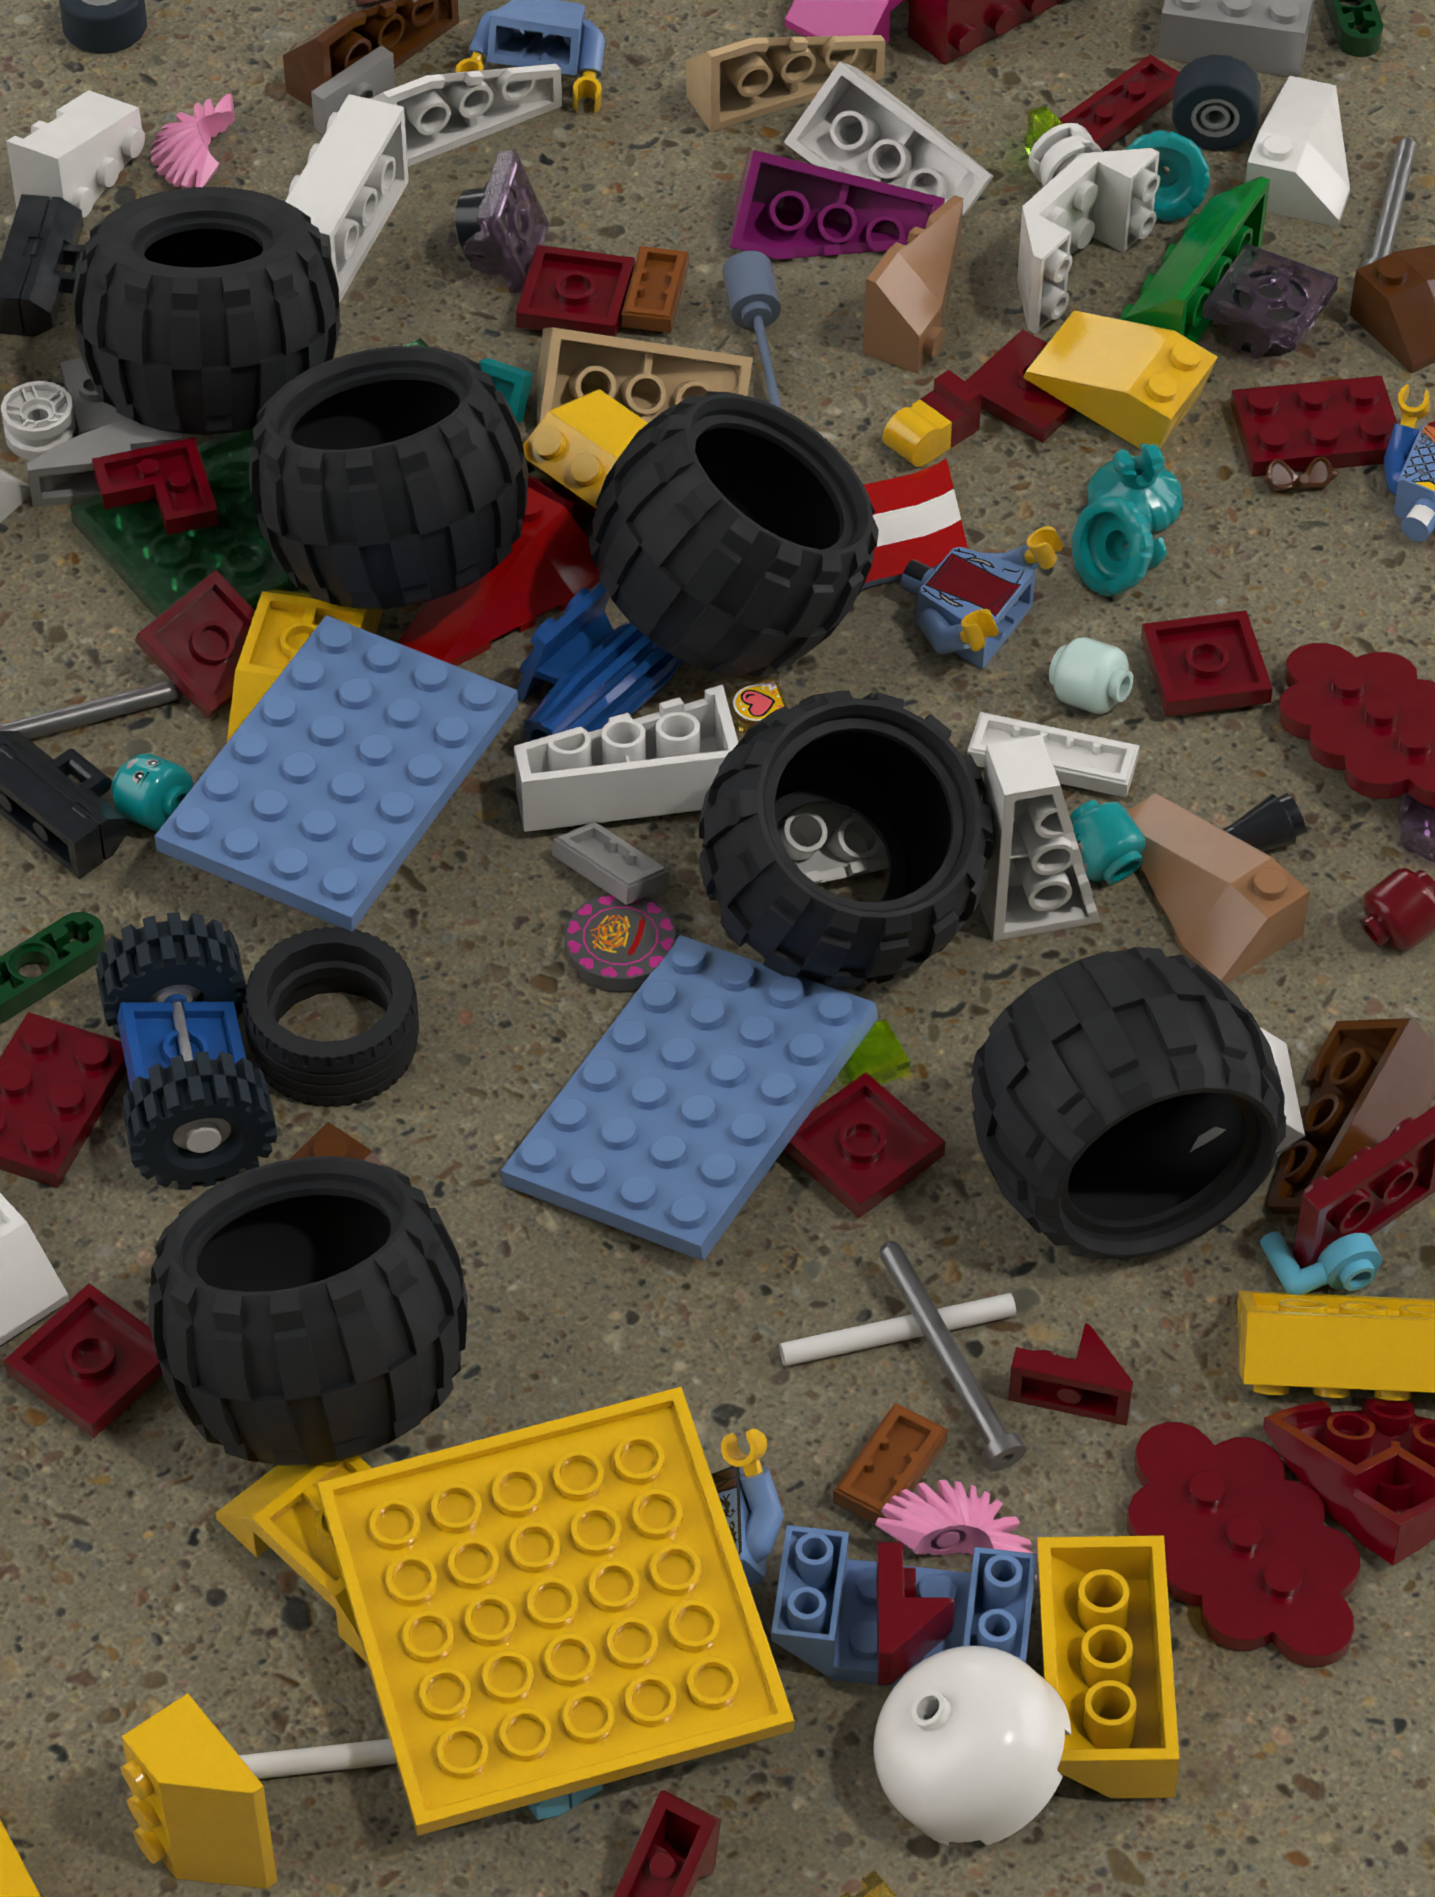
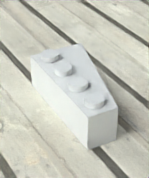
[514,685,738,832]
[979,734,1101,942]

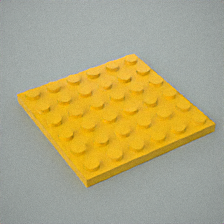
[317,1387,795,1836]

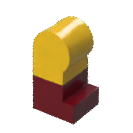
[882,369,982,467]

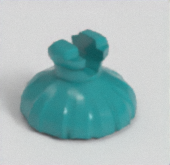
[1125,130,1210,222]
[1087,444,1183,533]
[1072,496,1167,596]

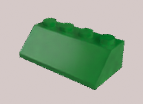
[1120,176,1270,345]

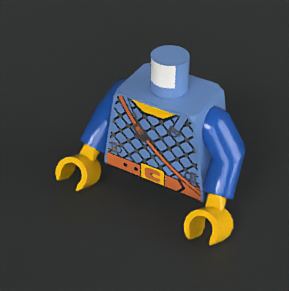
[1384,384,1435,542]

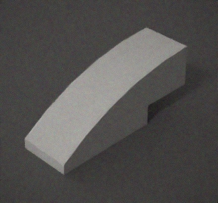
[27,419,183,507]

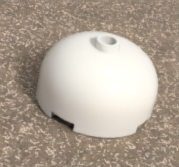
[873,1646,1071,1846]

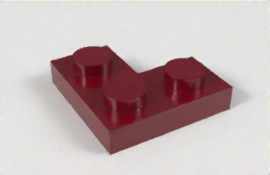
[92,437,219,535]

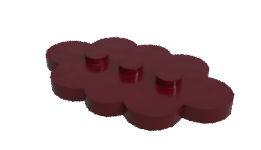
[1279,643,1435,808]
[1127,1422,1361,1667]

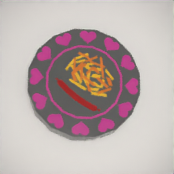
[565,894,676,991]

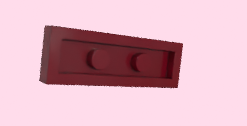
[1054,54,1180,151]

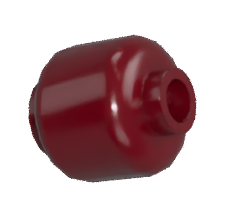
[1360,868,1435,952]

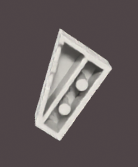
[6,90,145,218]

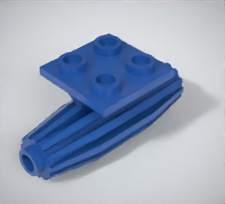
[517,582,684,742]

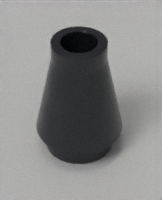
[1222,793,1306,851]

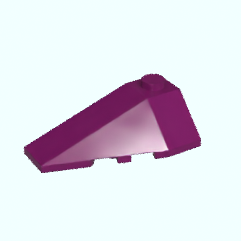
[729,150,945,260]

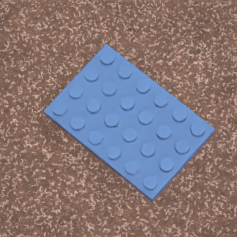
[155,615,518,932]
[501,935,878,1261]

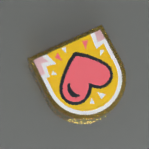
[730,678,786,733]

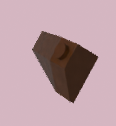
[1267,1018,1435,1214]

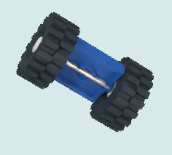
[96,912,277,1190]

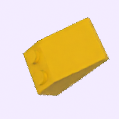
[1023,310,1218,449]

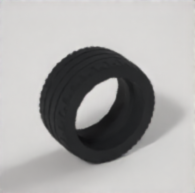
[244,927,419,1107]

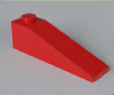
[397,487,600,666]

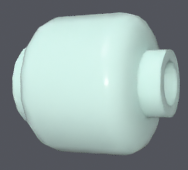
[1049,637,1133,714]

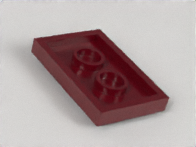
[1230,375,1398,477]
[0,1012,127,1188]
[1293,1106,1435,1269]

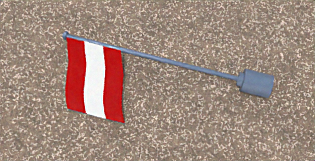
[722,251,968,589]

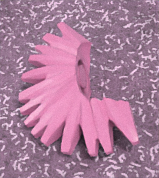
[150,94,235,188]
[875,1480,1037,1584]

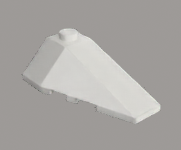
[370,64,562,167]
[1245,76,1350,227]

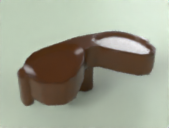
[1263,456,1338,491]

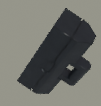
[0,194,85,337]
[0,730,128,880]

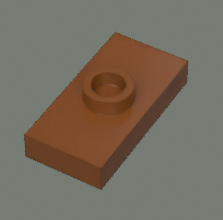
[621,246,689,333]
[833,1403,948,1524]

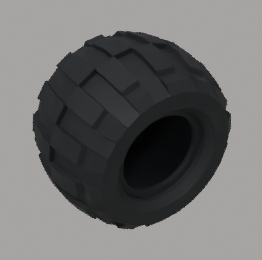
[73,187,340,435]
[249,346,528,609]
[589,391,879,678]
[699,690,994,989]
[971,947,1286,1260]
[148,1156,468,1465]

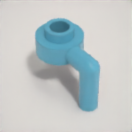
[1260,1231,1382,1295]

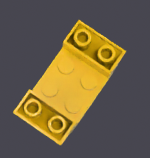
[227,590,383,742]
[215,1455,372,1662]

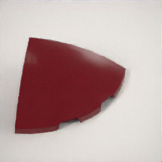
[1263,1398,1435,1566]

